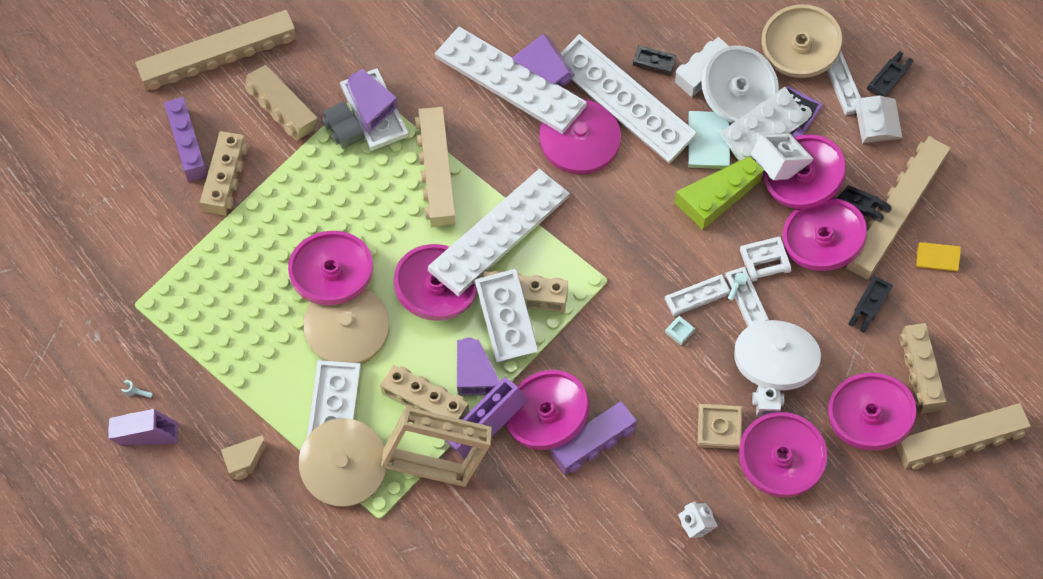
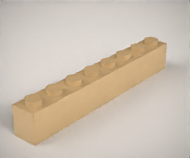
[135,9,297,91]
[847,136,950,280]

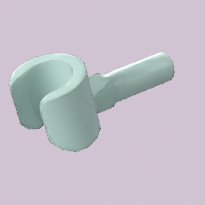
[728,273,747,301]
[121,380,153,398]

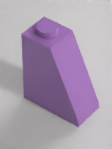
[512,34,575,86]
[347,68,398,133]
[457,338,500,396]
[108,409,178,445]

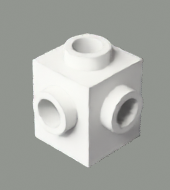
[752,385,784,417]
[678,502,718,538]

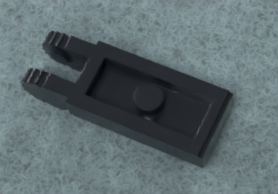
[867,51,914,97]
[836,185,892,222]
[848,275,893,333]

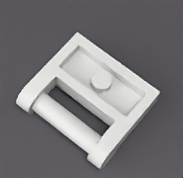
[740,236,791,282]

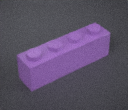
[164,97,207,182]
[446,377,528,460]
[550,401,637,475]

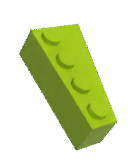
[674,156,764,230]

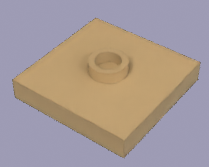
[697,404,742,449]

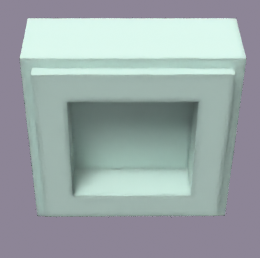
[665,316,695,346]

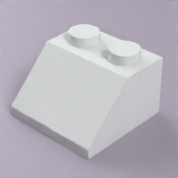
[855,96,902,144]
[750,134,813,180]

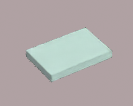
[688,111,730,169]

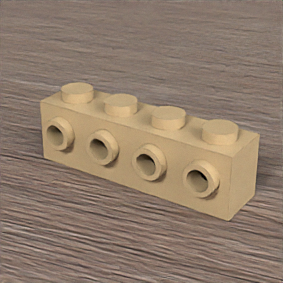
[245,65,318,141]
[200,131,248,216]
[483,271,568,312]
[899,323,946,414]
[380,365,469,420]

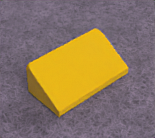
[916,242,961,272]

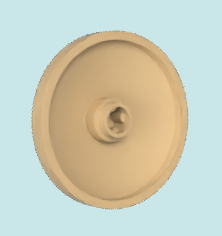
[762,4,842,78]
[303,289,389,364]
[299,418,387,507]

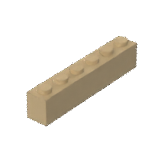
[415,107,456,227]
[896,403,1030,470]

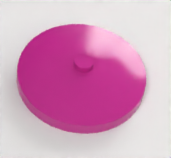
[540,100,621,174]
[763,135,846,209]
[783,198,867,271]
[288,231,373,305]
[393,244,477,321]
[506,370,590,450]
[828,373,916,451]
[739,412,827,497]

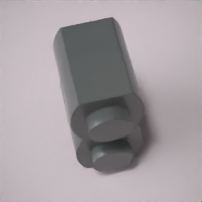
[322,101,364,149]

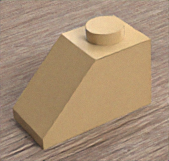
[221,435,266,480]

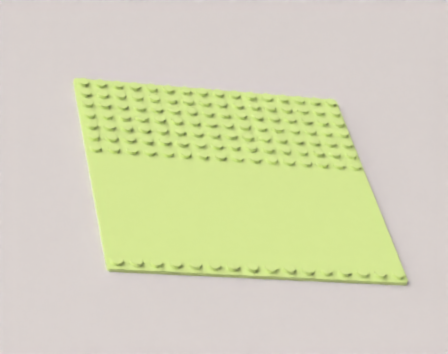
[135,103,607,519]

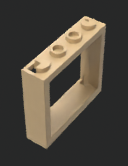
[381,406,492,487]

